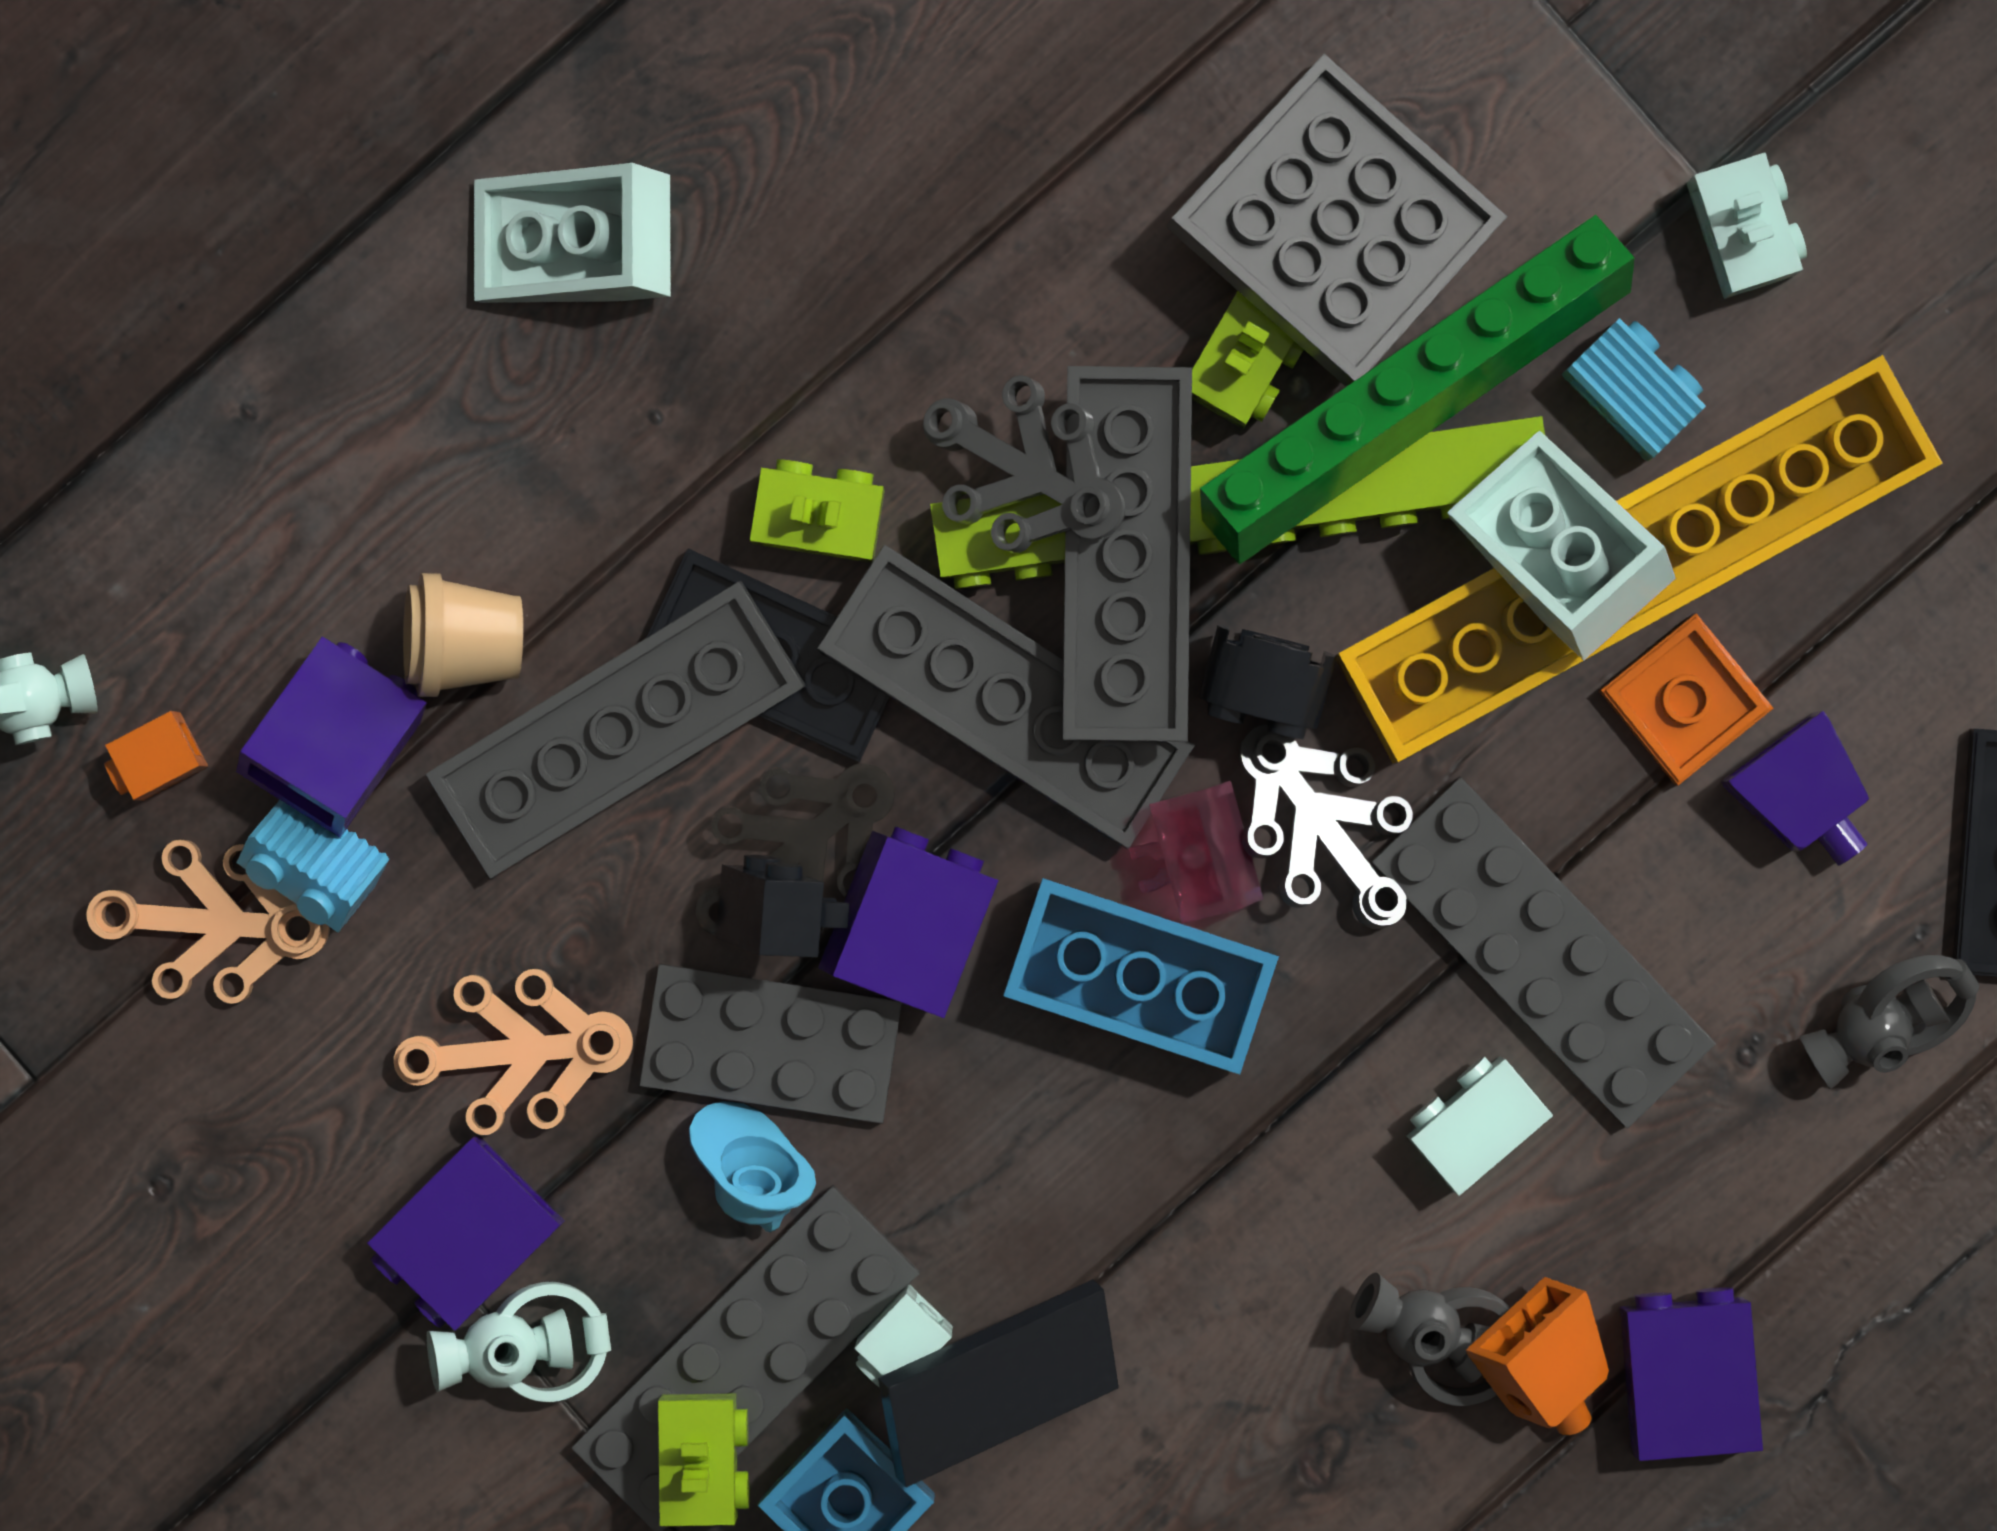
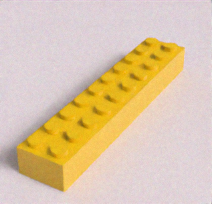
[1336,355,1943,763]

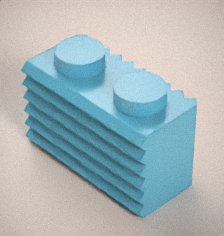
[1561,318,1706,461]
[236,800,389,932]

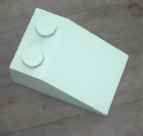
[474,163,671,303]
[1447,430,1676,661]

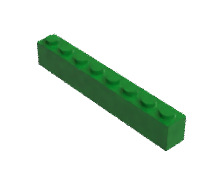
[1200,214,1635,565]

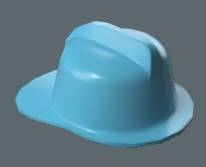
[689,1101,816,1232]

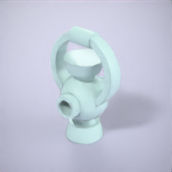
[0,652,98,745]
[427,1282,611,1402]

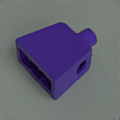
[1721,711,1869,866]

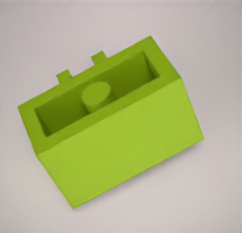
[1192,291,1304,429]
[750,459,885,563]
[658,1393,749,1526]

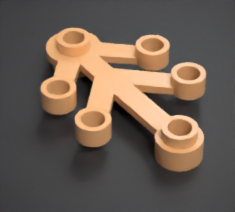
[87,840,330,1004]
[394,969,633,1135]

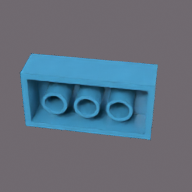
[1003,878,1279,1075]

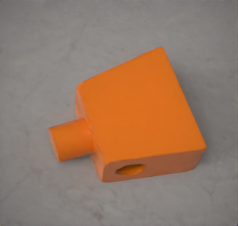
[1466,1277,1609,1435]

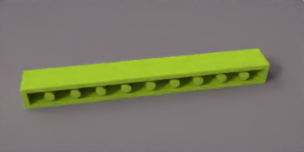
[930,416,1545,590]

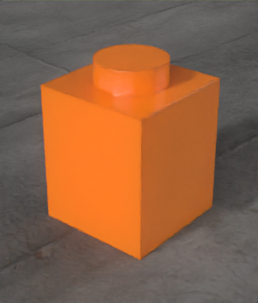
[104,711,209,801]

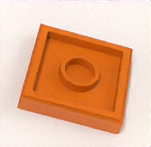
[1599,613,1774,786]

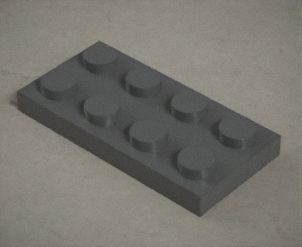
[640,964,902,1123]

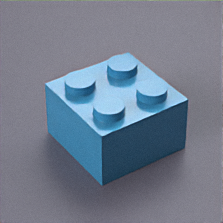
[758,1408,935,1531]

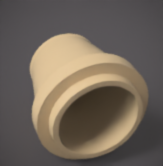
[403,573,523,697]

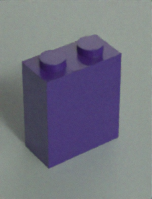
[236,636,427,838]
[818,826,999,1018]
[367,1134,565,1331]
[1620,1288,1763,1461]

